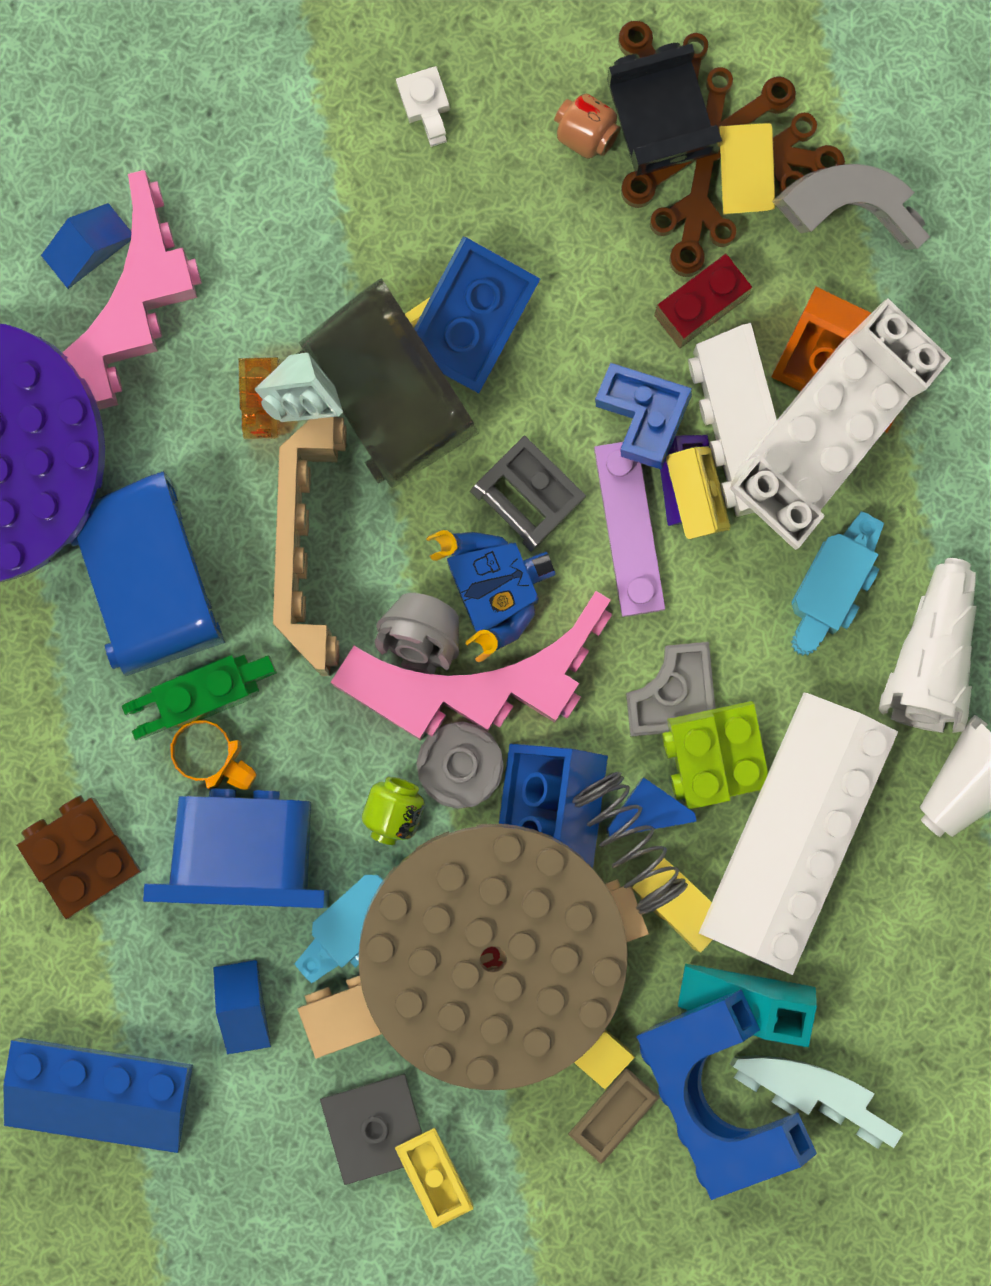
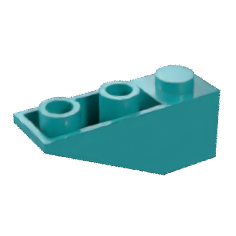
[678,964,817,1047]

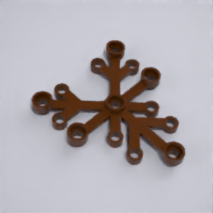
[612,21,845,277]

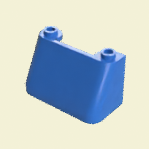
[71,471,225,676]

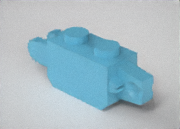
[791,511,884,656]
[295,875,383,983]

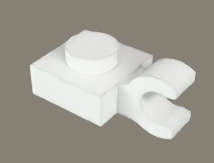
[396,66,450,147]

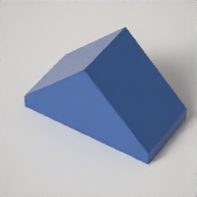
[41,203,131,289]
[606,777,697,838]
[213,960,271,1055]

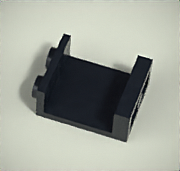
[607,43,722,177]

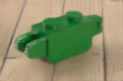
[122,654,277,741]

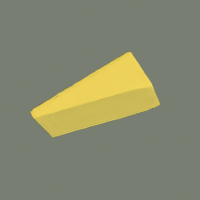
[395,1128,474,1229]

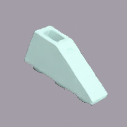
[255,353,343,422]

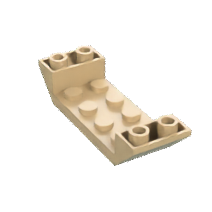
[273,417,347,676]

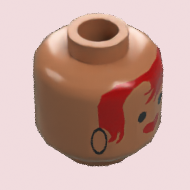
[554,94,621,159]

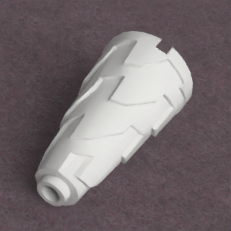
[879,558,977,733]

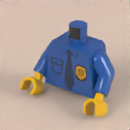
[426,530,556,662]

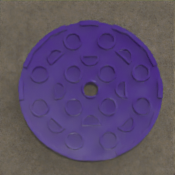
[0,323,106,582]

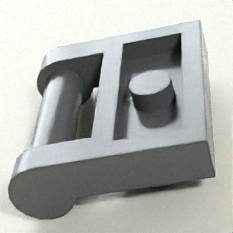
[470,435,586,552]

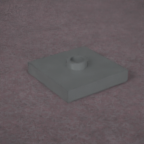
[320,1073,422,1185]

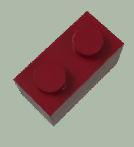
[654,254,752,348]

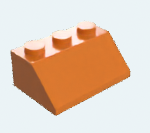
[771,286,895,433]

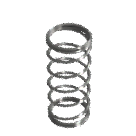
[572,772,688,914]

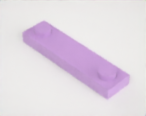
[594,442,665,617]

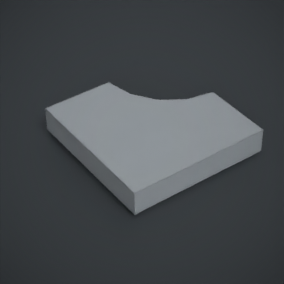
[626,642,716,737]

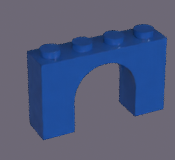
[636,989,817,1200]

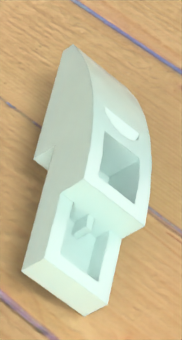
[730,1055,903,1149]

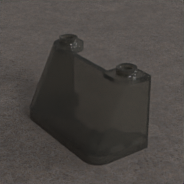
[296,278,479,488]

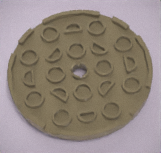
[359,824,627,1090]

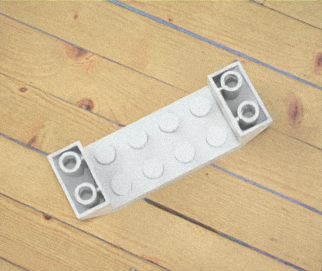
[729,299,952,550]

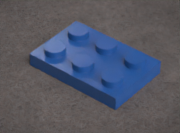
[401,236,540,393]

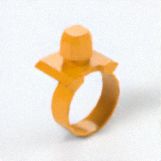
[170,720,257,790]

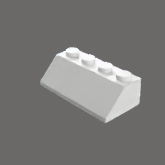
[688,323,777,517]

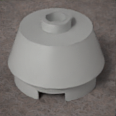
[375,593,459,674]

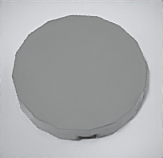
[417,722,504,809]

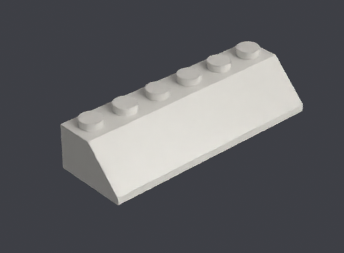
[699,693,898,975]

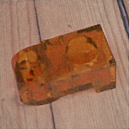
[238,357,281,439]

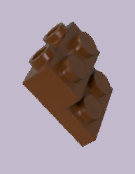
[16,795,142,919]

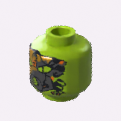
[362,777,425,845]

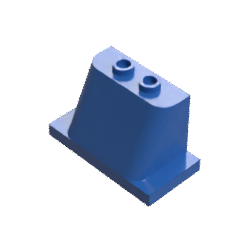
[143,789,329,908]

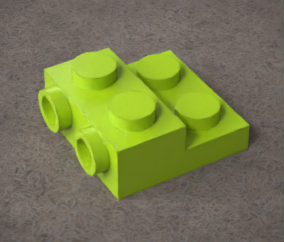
[662,701,768,809]

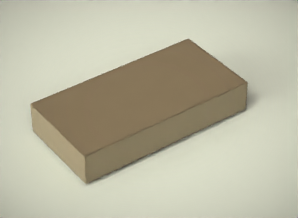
[568,1068,659,1164]

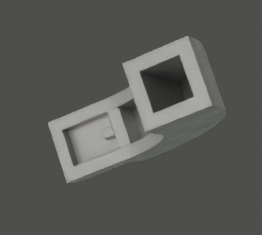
[772,164,930,250]

